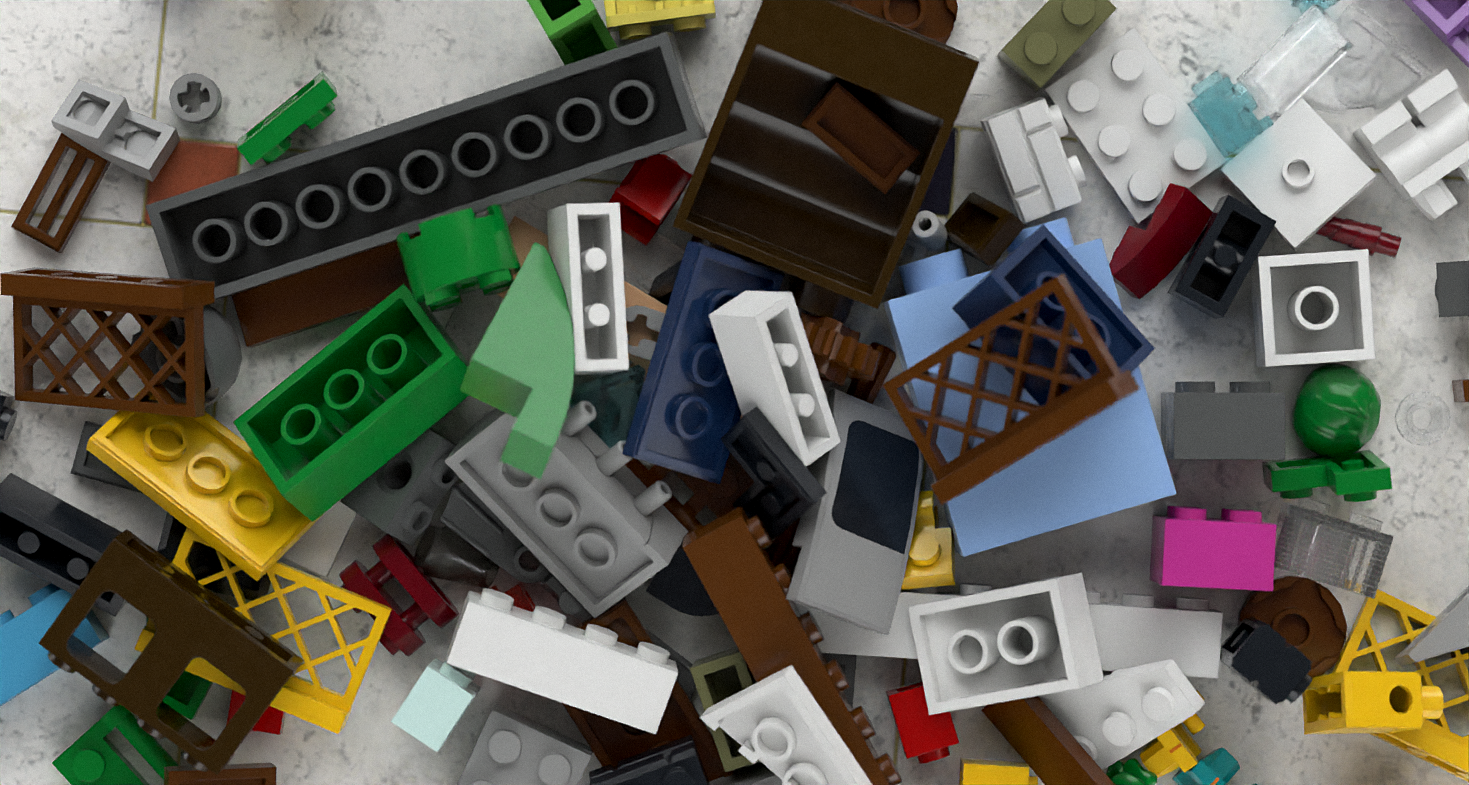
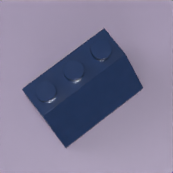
[952,224,1155,406]

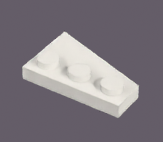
[1039,659,1205,770]
[700,665,872,785]

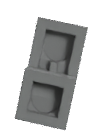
[51,79,180,181]

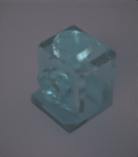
[1188,70,1274,158]

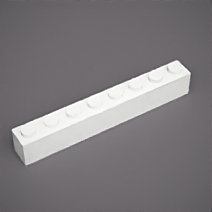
[795,583,1223,678]

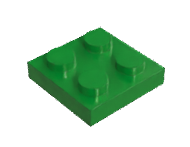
[237,71,338,165]

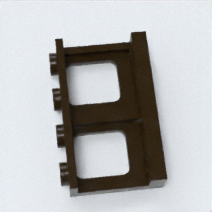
[38,529,304,775]

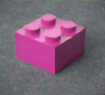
[1149,506,1276,591]

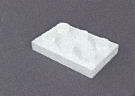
[1043,28,1227,224]

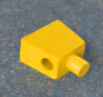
[1302,671,1444,735]

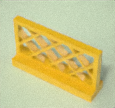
[134,528,392,734]
[1331,587,1469,782]

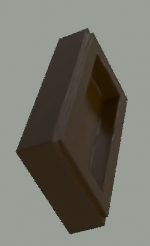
[944,192,1026,268]

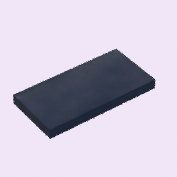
[622,241,785,484]

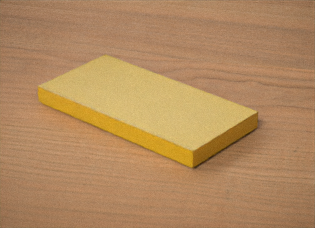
[86,388,324,582]

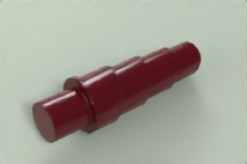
[1315,216,1402,258]

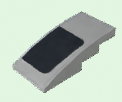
[786,389,923,635]

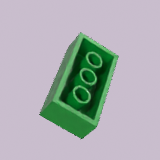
[233,284,470,522]

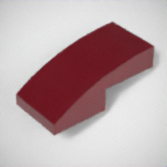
[1109,183,1213,299]

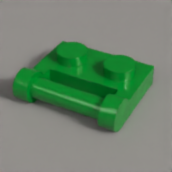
[52,704,179,785]

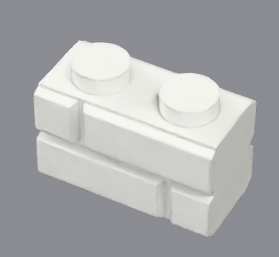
[980,97,1087,223]

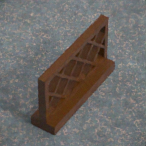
[0,268,215,418]
[882,274,1140,505]

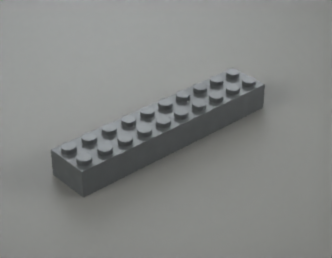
[146,32,707,300]

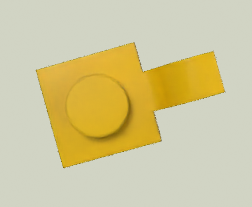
[901,490,955,590]

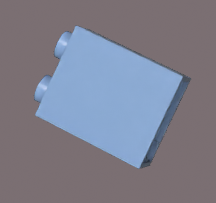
[883,217,1177,557]

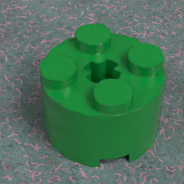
[396,204,521,312]

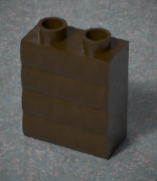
[672,0,980,323]

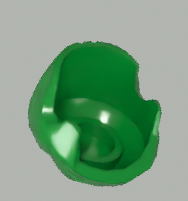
[1292,364,1381,458]

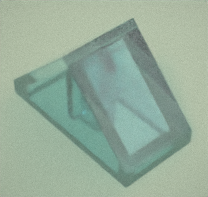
[569,365,646,448]

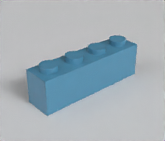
[0,583,110,707]

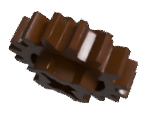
[799,312,882,386]

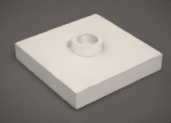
[1221,98,1376,251]

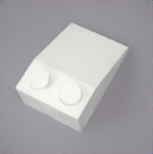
[908,572,1104,715]

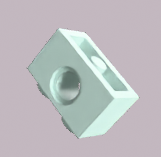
[391,658,481,752]

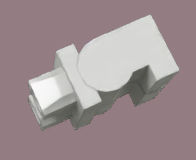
[1352,69,1469,221]

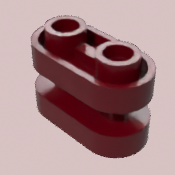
[339,533,459,657]

